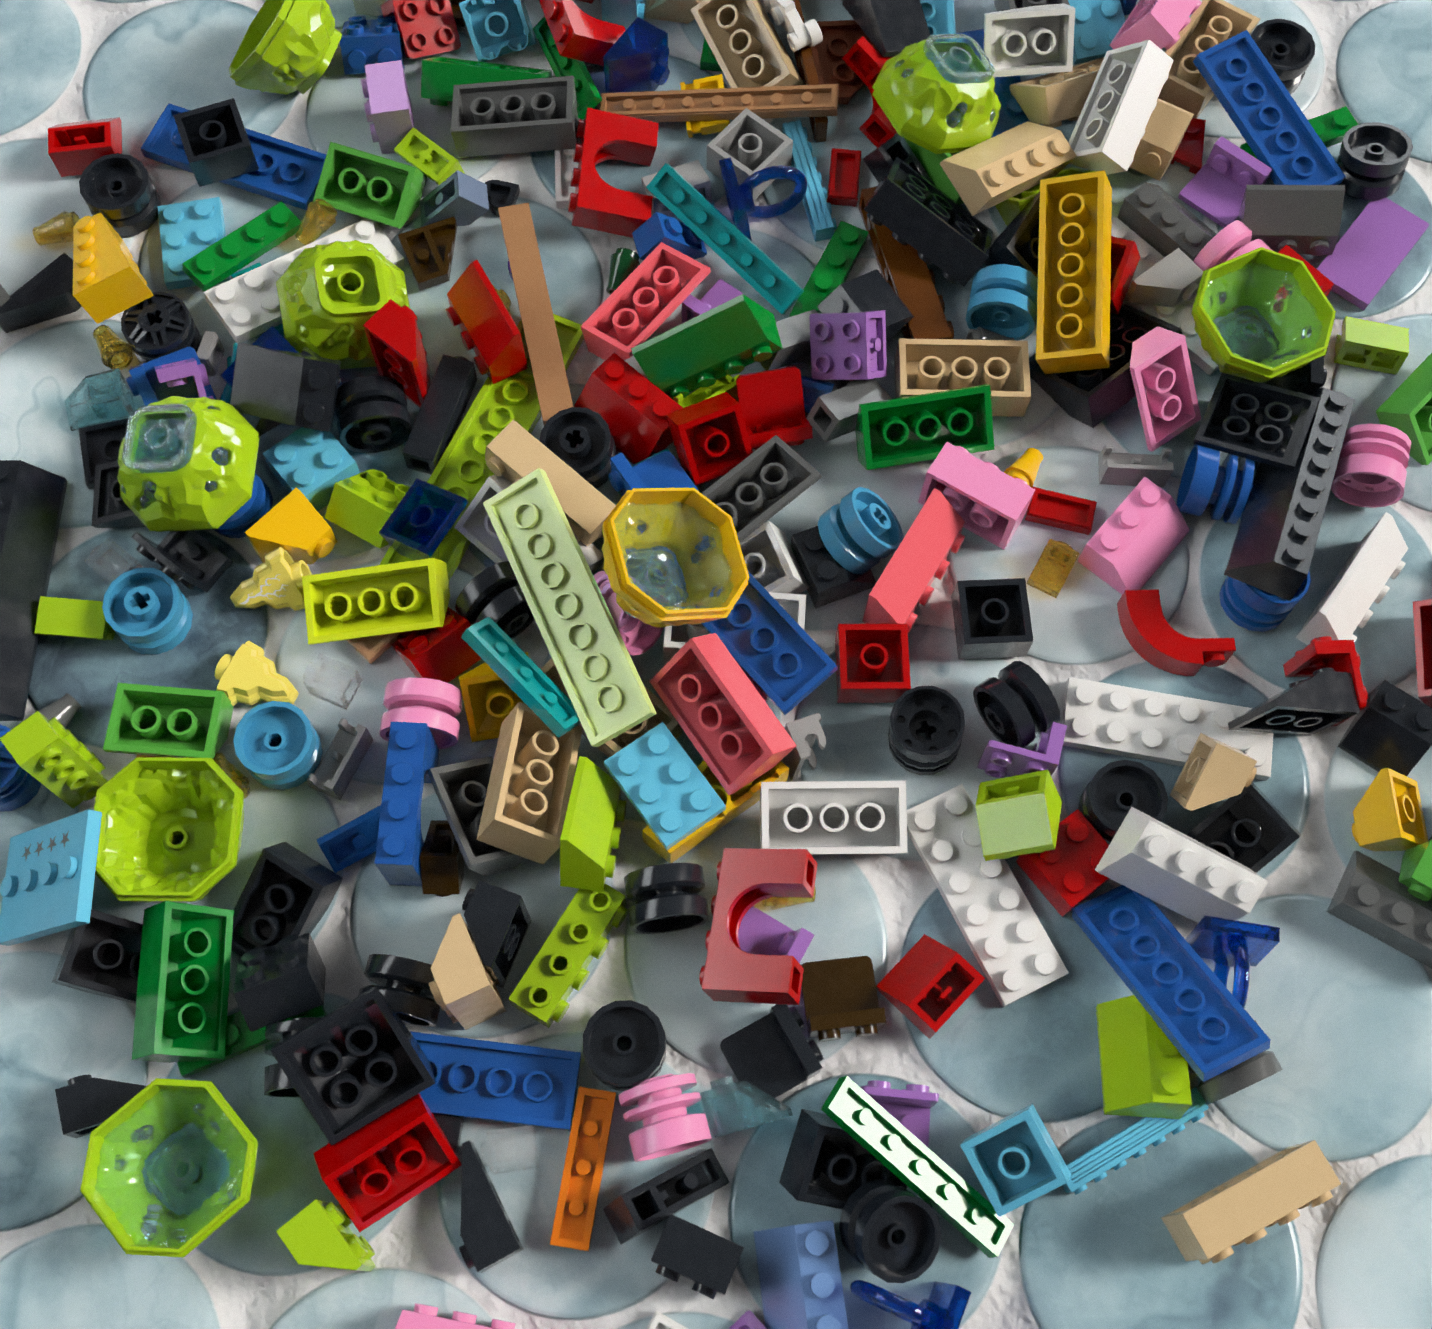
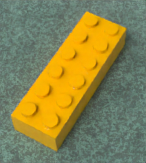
[1036,170,1112,374]

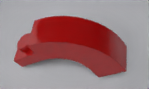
[842,36,906,147]
[1117,589,1236,676]

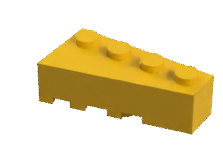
[73,212,154,324]
[642,760,790,863]

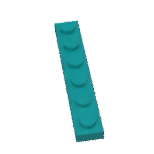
[646,163,804,315]

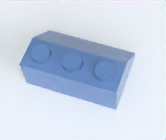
[753,1220,848,1329]

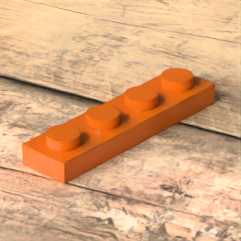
[550,1086,617,1252]

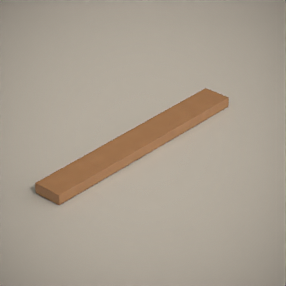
[599,84,839,122]
[498,202,573,426]

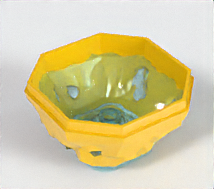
[602,488,749,628]

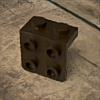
[801,956,887,1042]

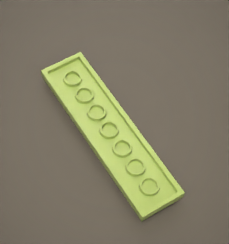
[483,468,657,747]

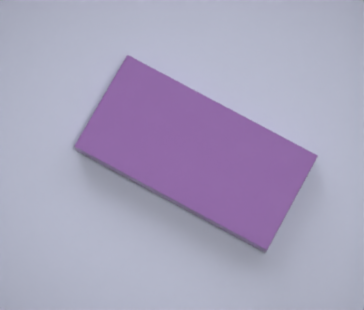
[1317,198,1430,311]

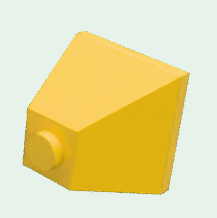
[245,487,338,564]
[459,652,529,742]
[1352,768,1428,852]

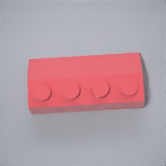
[580,242,711,360]
[862,488,966,633]
[649,633,797,795]

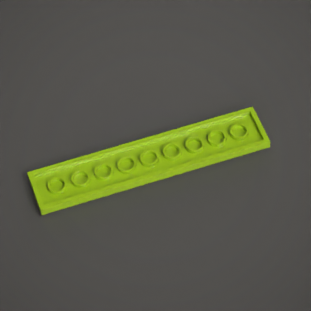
[380,314,584,581]

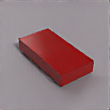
[827,148,862,207]
[1025,487,1097,535]

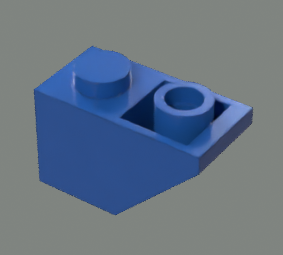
[632,212,707,260]

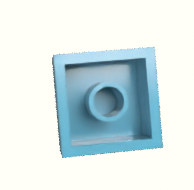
[262,427,360,511]
[960,1103,1071,1217]

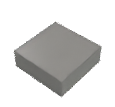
[197,330,225,376]

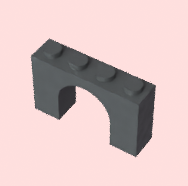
[759,309,892,442]

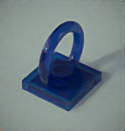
[719,157,808,241]
[1185,915,1280,1009]
[850,1279,971,1329]

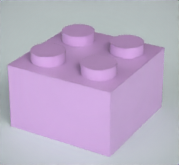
[361,60,415,154]

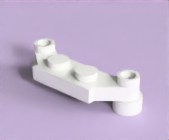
[760,0,823,52]

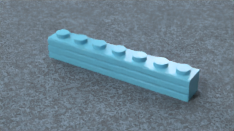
[782,120,837,242]
[1062,1087,1209,1195]

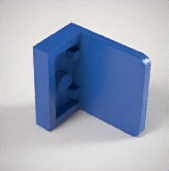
[340,15,405,74]
[126,347,217,432]
[608,451,700,523]

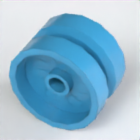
[965,264,1038,341]
[818,487,903,575]
[102,568,193,654]
[233,701,323,790]

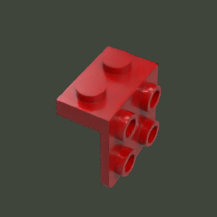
[380,0,461,60]
[736,366,813,451]
[1283,636,1368,726]

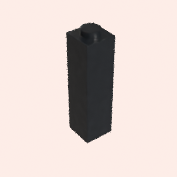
[402,354,477,474]

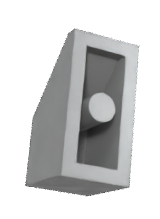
[1125,248,1203,307]

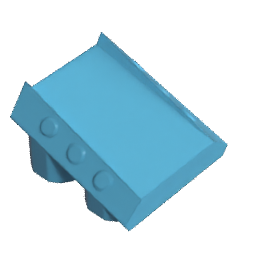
[459,0,537,62]

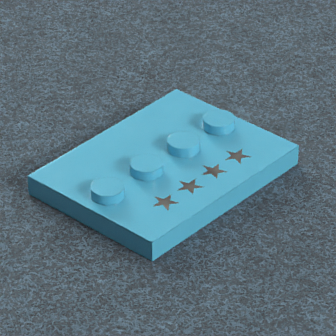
[0,809,102,946]

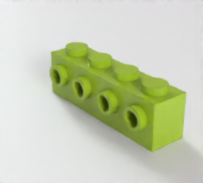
[0,711,107,809]
[508,884,628,1028]

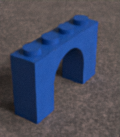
[374,722,439,886]

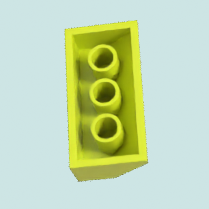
[302,558,450,645]

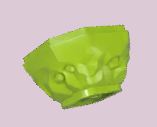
[229,0,342,95]
[276,240,410,369]
[94,757,244,903]

